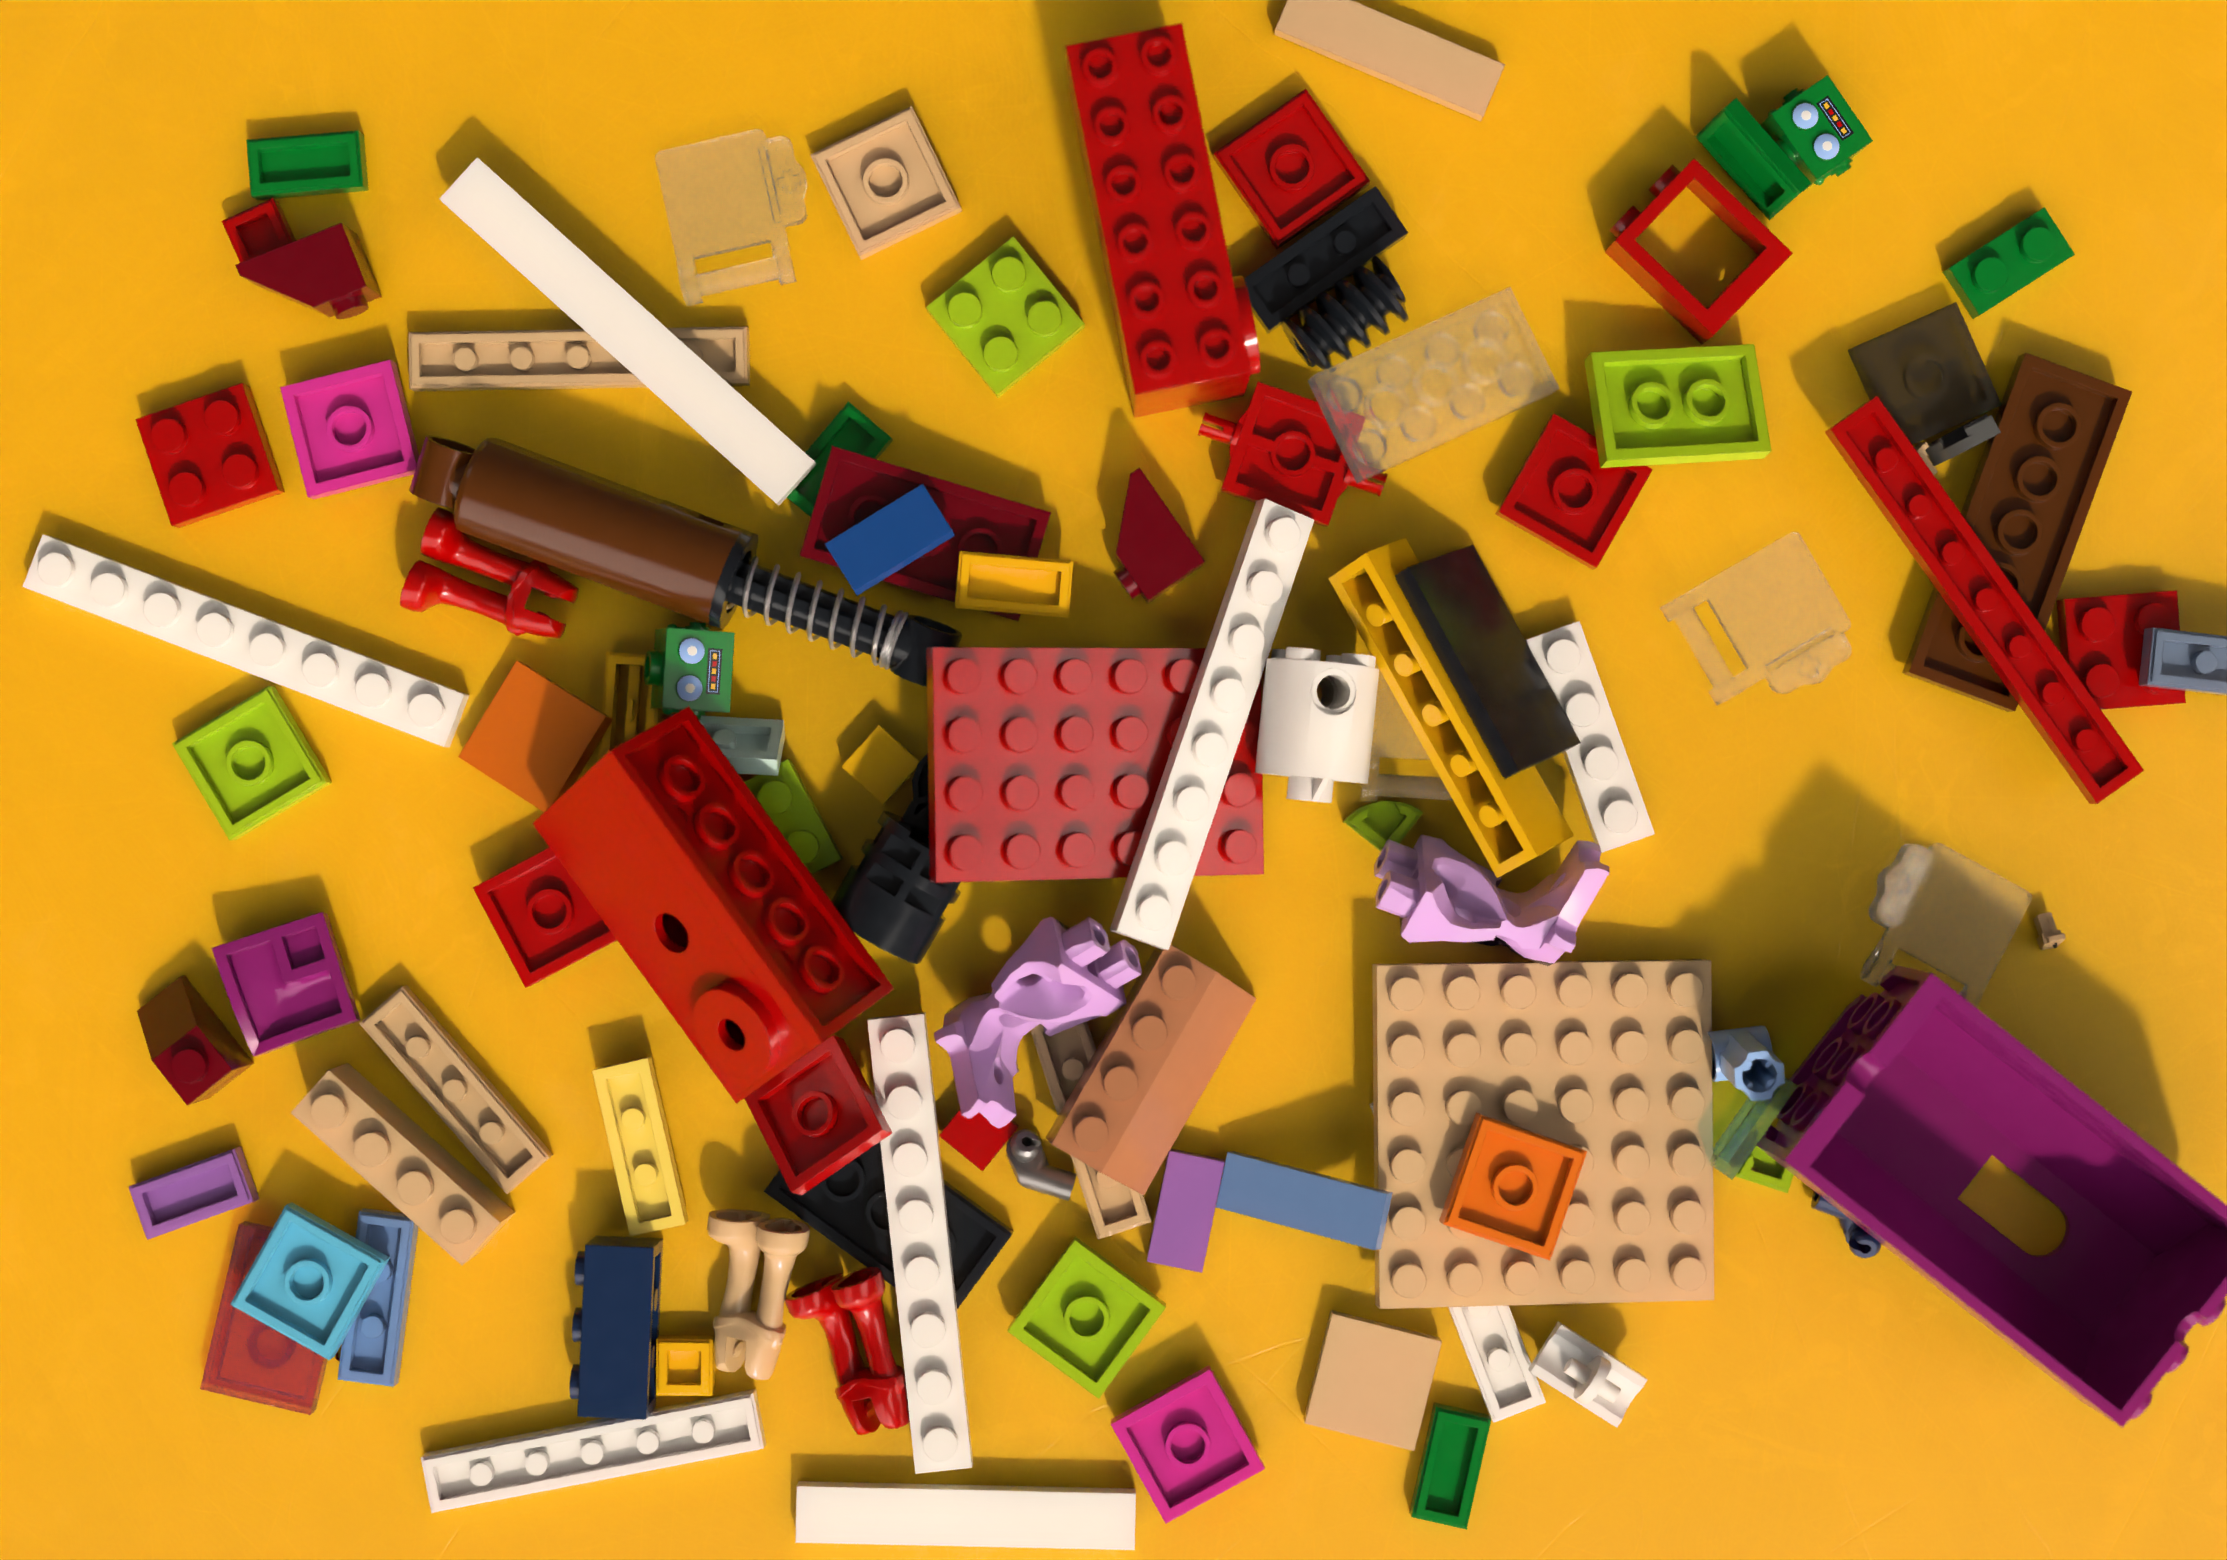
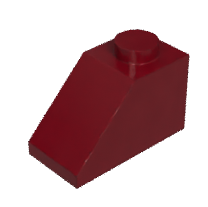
[235,223,382,319]
[1113,467,1205,604]
[137,975,254,1106]

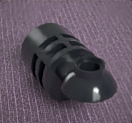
[831,753,961,964]

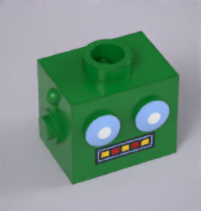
[1761,75,1873,192]
[644,622,735,720]

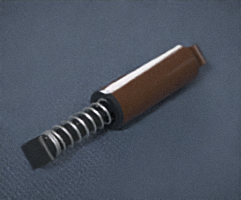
[409,435,962,687]

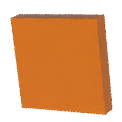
[458,660,613,812]
[1439,1112,1587,1260]

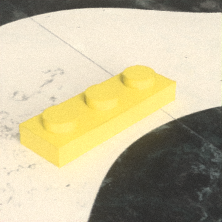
[592,1056,689,1237]

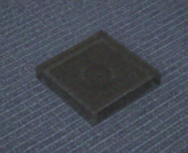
[1848,302,2002,445]

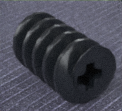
[1281,255,1409,375]

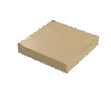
[811,106,962,260]
[1303,1310,1442,1451]

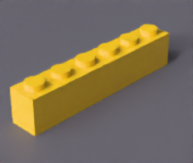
[1328,538,1574,878]

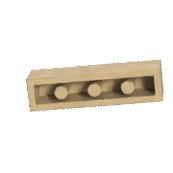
[291,1063,515,1265]

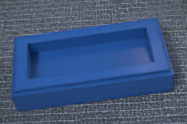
[825,484,954,596]

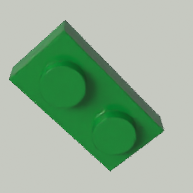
[1943,207,2075,319]

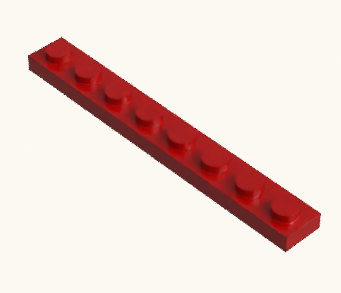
[1825,396,2144,804]

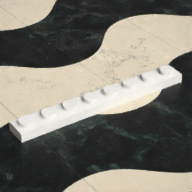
[1110,499,1314,950]
[23,534,470,748]
[867,1012,973,1474]

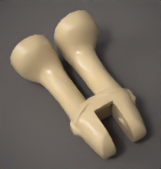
[707,1209,810,1380]

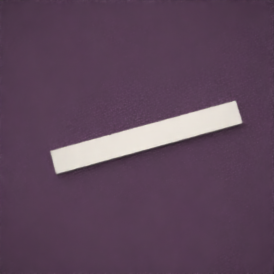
[439,157,817,506]

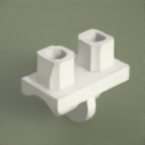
[1528,1321,1647,1428]

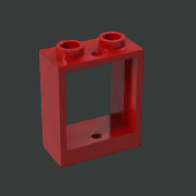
[1605,159,1793,345]

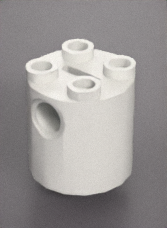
[1255,647,1379,803]

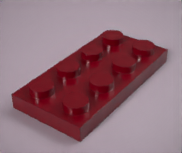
[800,446,1051,622]

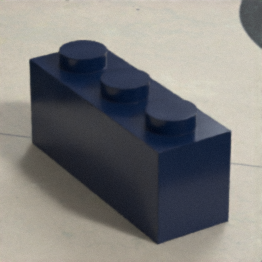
[569,1236,663,1420]

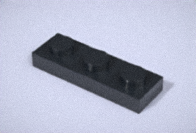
[1244,186,1408,334]

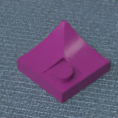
[212,912,361,1057]

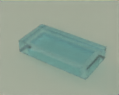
[1709,1077,1797,1180]

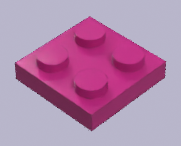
[280,360,419,499]
[1111,1365,1265,1524]

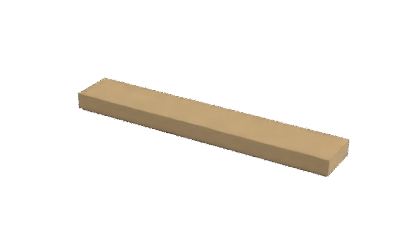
[408,327,750,391]

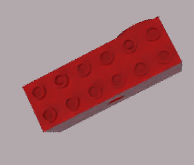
[1066,23,1261,418]
[532,706,894,1104]

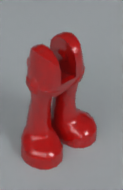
[400,507,579,639]
[784,1267,910,1435]

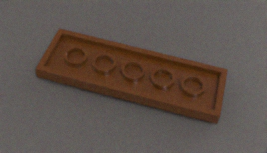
[1902,353,2132,712]

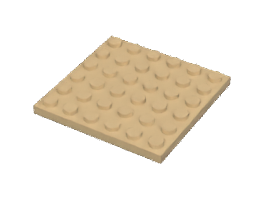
[1372,959,1714,1309]

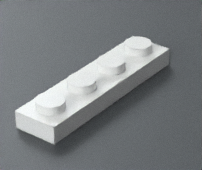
[1525,621,1655,853]

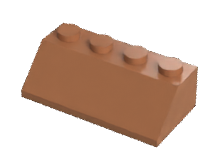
[1045,945,1256,1195]

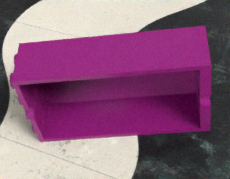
[1756,965,2227,1428]

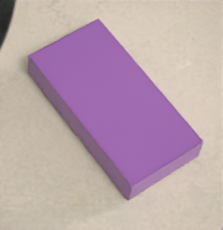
[128,1146,259,1240]
[1147,1149,1225,1273]

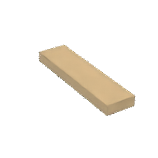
[1274,0,1505,121]
[359,985,553,1194]
[1030,1022,1152,1239]

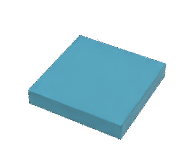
[230,1202,390,1360]

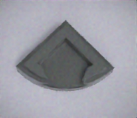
[1925,414,2001,466]

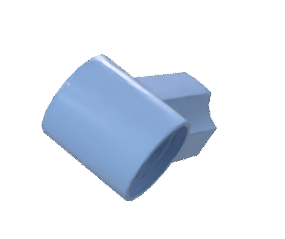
[1707,1025,1785,1101]

